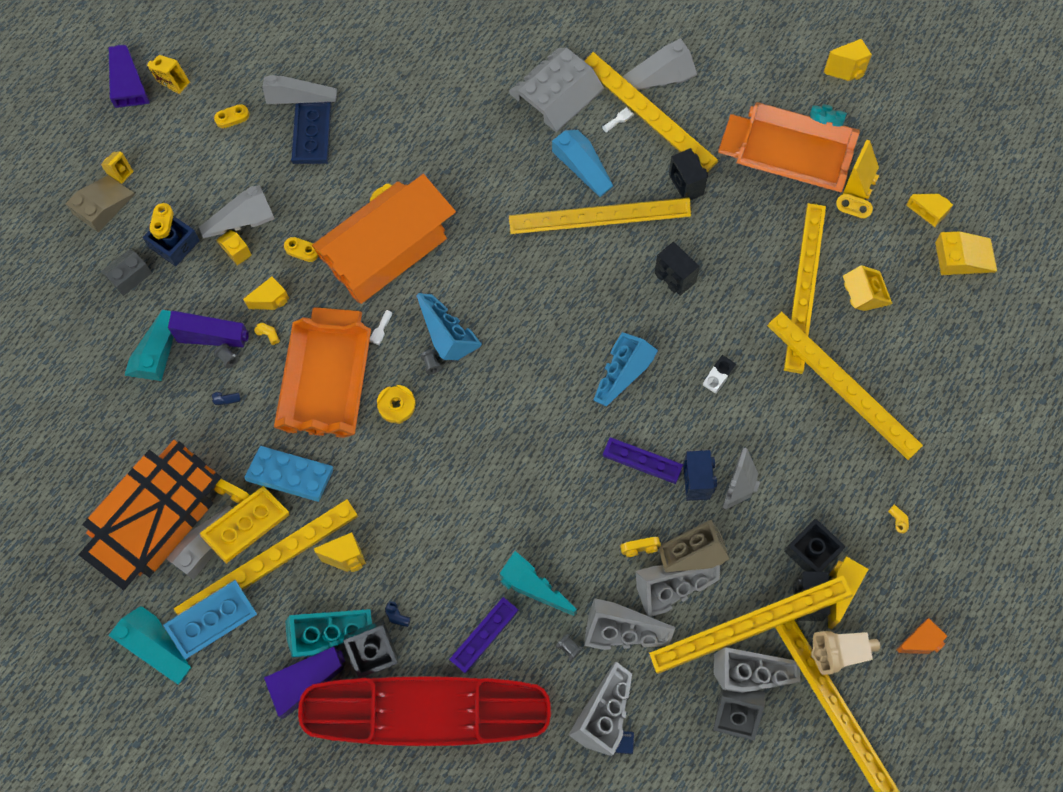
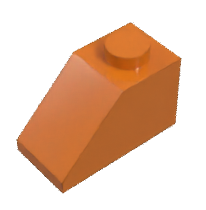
[896,618,947,654]

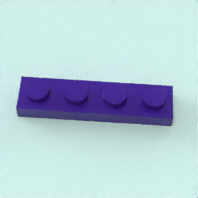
[603,437,683,484]
[449,597,519,674]

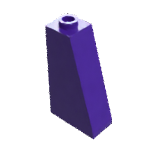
[109,45,150,108]
[168,311,249,348]
[264,647,346,719]

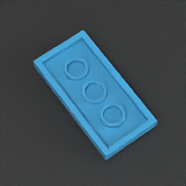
[245,446,333,502]
[163,579,257,659]

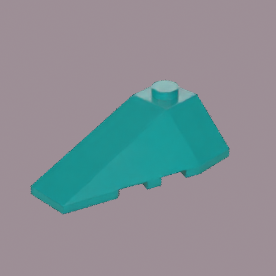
[125,310,174,381]
[500,551,577,616]
[108,606,191,685]
[285,609,372,657]

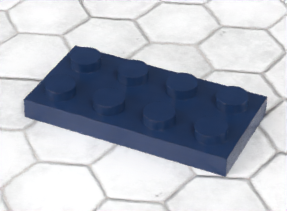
[291,102,332,164]

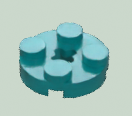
[809,104,847,127]

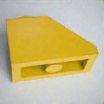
[101,152,134,184]
[906,194,953,227]
[216,230,252,266]
[243,277,289,310]

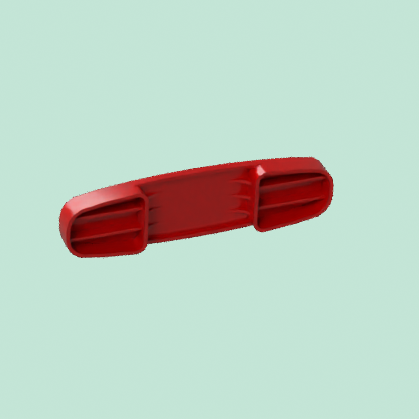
[298,676,551,746]

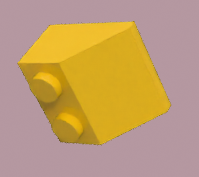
[824,39,872,81]
[843,265,893,311]
[314,532,366,572]

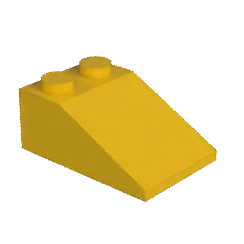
[842,140,879,199]
[935,231,997,275]
[828,556,869,630]

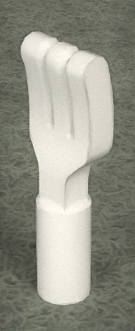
[602,107,634,132]
[369,310,393,345]

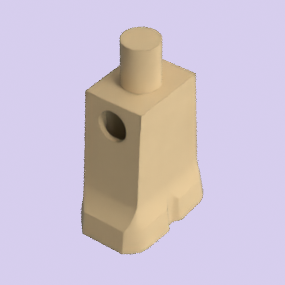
[811,631,880,675]

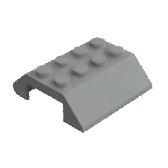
[509,48,604,132]

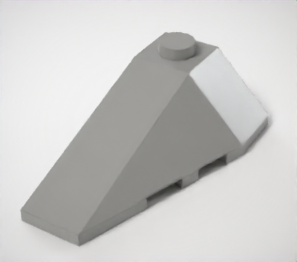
[622,38,697,90]
[262,75,337,104]
[199,185,275,238]
[723,447,760,509]
[166,506,233,580]
[636,565,720,617]
[584,598,675,650]
[714,647,800,693]
[569,662,632,756]

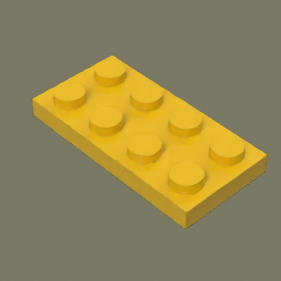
[200,486,289,564]

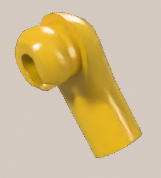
[254,323,280,345]
[888,504,909,534]

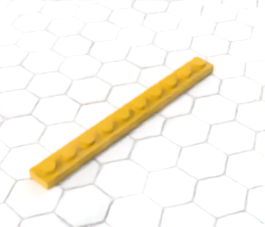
[584,52,718,172]
[509,197,691,234]
[783,203,826,374]
[767,312,923,460]
[174,499,358,615]
[649,575,853,674]
[775,620,900,792]

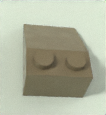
[65,175,135,232]
[659,519,730,572]

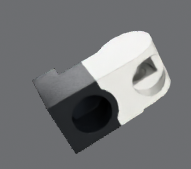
[703,355,737,394]

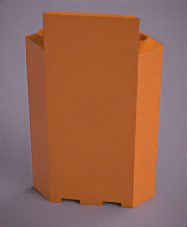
[718,102,860,193]
[312,173,456,304]
[274,307,371,438]

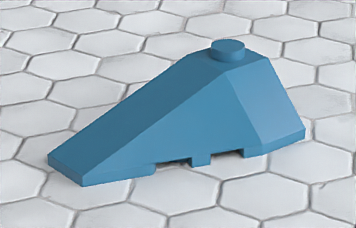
[552,130,613,197]
[417,293,482,360]
[594,332,658,406]

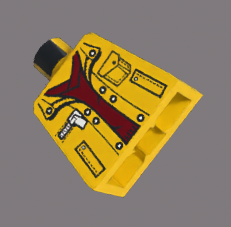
[147,55,190,94]

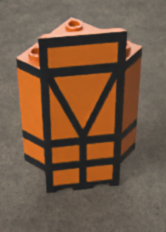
[78,440,222,590]

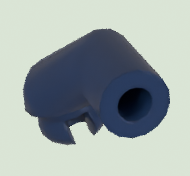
[212,392,240,405]
[385,601,411,627]

